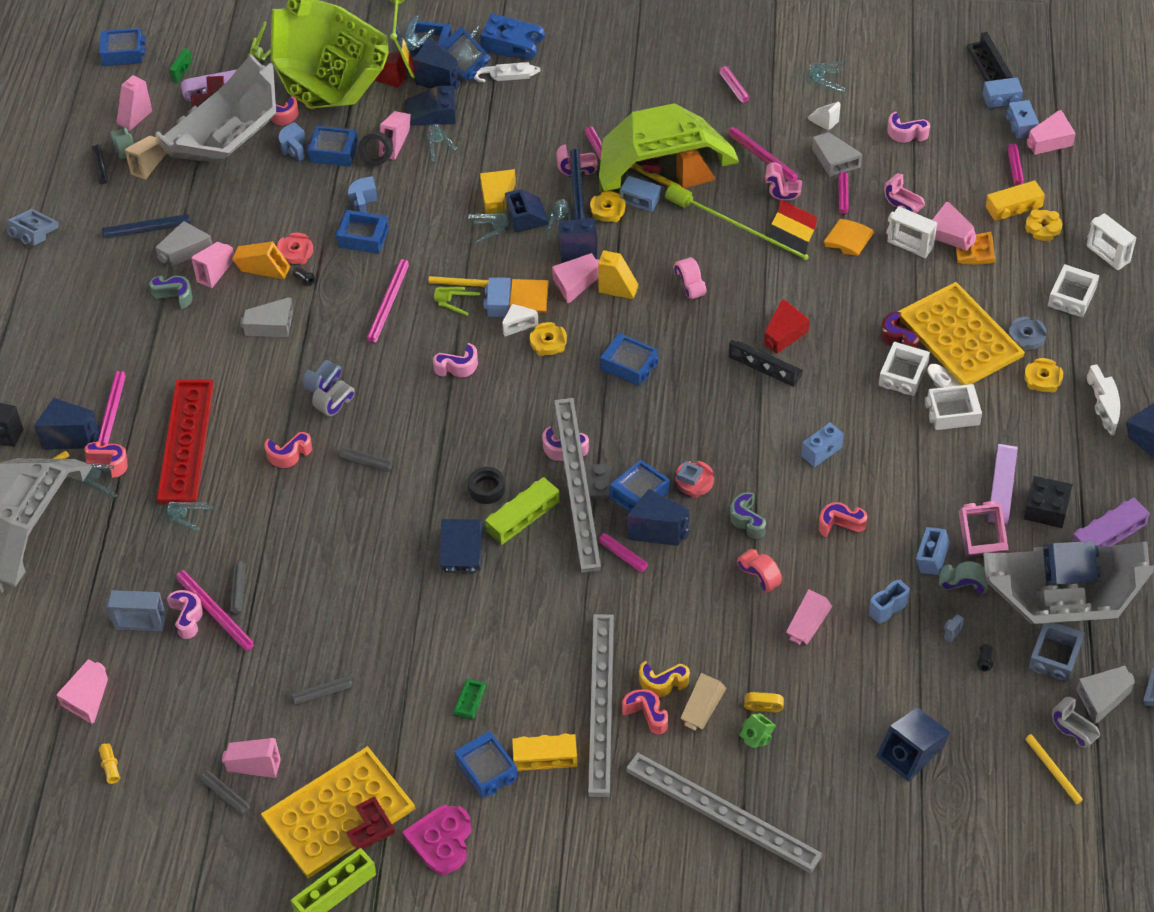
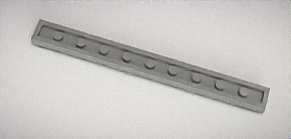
[554,398,601,573]
[588,614,614,797]
[626,753,822,874]

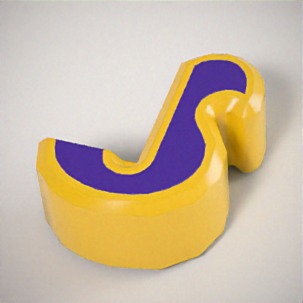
[639,661,690,697]

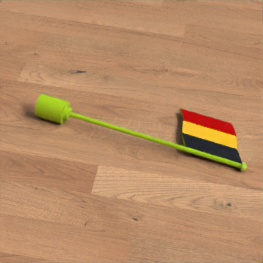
[390,0,415,78]
[665,183,817,261]

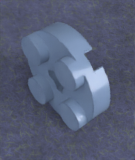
[1008,317,1046,351]

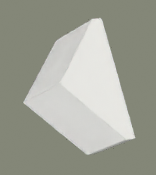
[808,101,840,131]
[502,304,538,336]

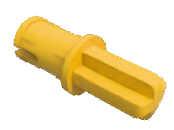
[99,743,121,784]

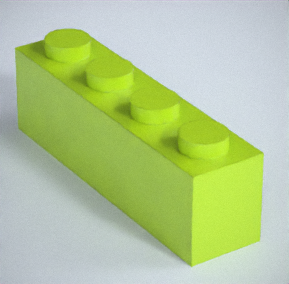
[485,477,560,545]
[291,848,376,912]

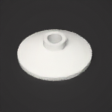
[927,364,961,388]

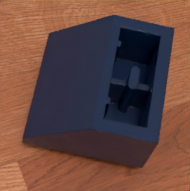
[505,189,549,232]

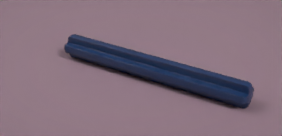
[570,149,584,220]
[102,214,190,238]

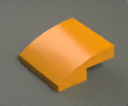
[824,219,874,256]
[956,232,996,264]
[510,279,549,313]

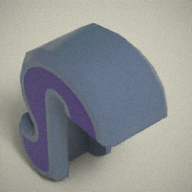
[303,360,342,394]

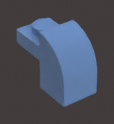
[279,122,306,162]
[348,176,378,213]

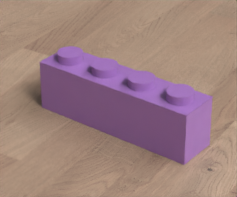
[1072,498,1150,547]

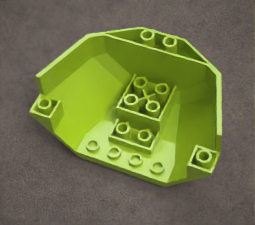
[270,0,389,109]
[599,103,739,192]

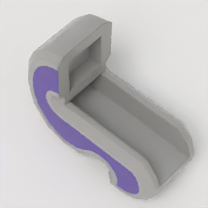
[312,380,355,416]
[1052,697,1100,748]

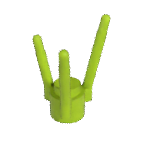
[248,21,271,62]
[434,287,480,316]

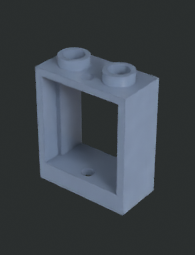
[106,590,166,631]
[1028,622,1085,682]

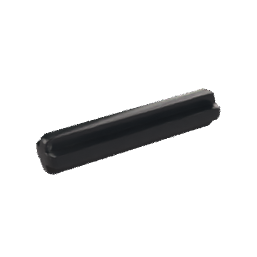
[91,144,108,185]

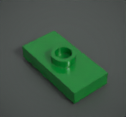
[169,48,192,83]
[453,678,487,721]

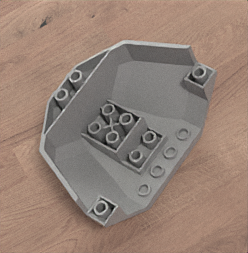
[156,54,276,162]
[0,458,92,593]
[984,542,1154,624]

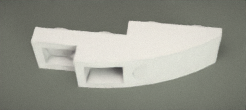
[1087,364,1120,436]

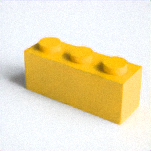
[985,181,1045,221]
[512,734,577,771]

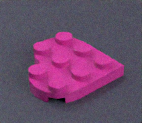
[402,805,472,876]

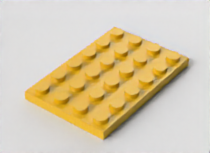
[897,282,1024,385]
[261,746,415,879]

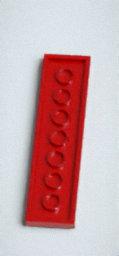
[157,379,214,504]

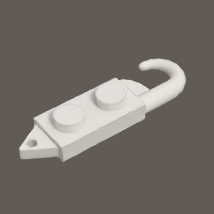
[474,62,540,82]

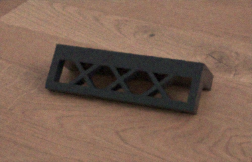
[967,32,1013,82]
[729,340,803,387]

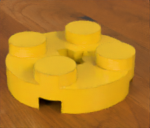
[590,191,625,223]
[1025,209,1062,241]
[530,322,567,356]
[1024,358,1063,393]

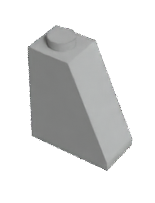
[812,132,862,177]
[156,221,212,266]
[240,298,293,337]
[1077,666,1135,724]

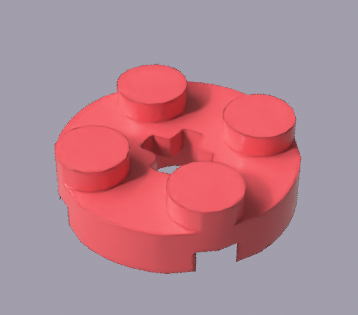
[277,233,313,265]
[675,461,714,498]

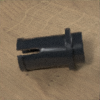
[293,266,315,286]
[977,644,993,672]

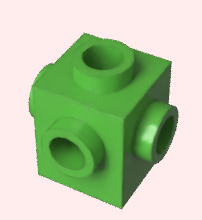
[739,713,776,748]

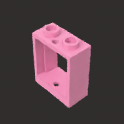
[958,501,1009,558]

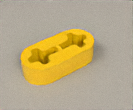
[744,692,784,712]

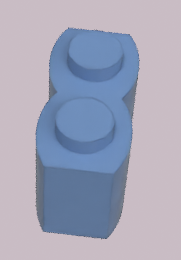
[869,580,910,624]

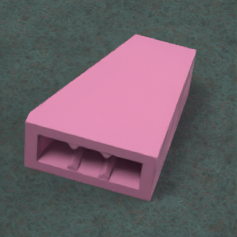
[117,75,152,131]
[1027,110,1075,155]
[378,111,411,160]
[933,202,976,251]
[192,242,234,288]
[552,253,599,303]
[786,589,832,645]
[57,659,108,724]
[222,738,281,778]

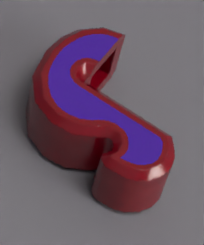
[880,312,919,348]

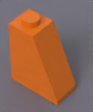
[676,149,715,188]

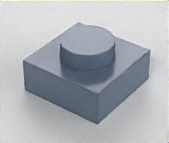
[677,461,703,486]
[944,614,964,643]

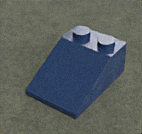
[405,86,456,126]

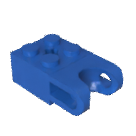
[480,13,545,60]

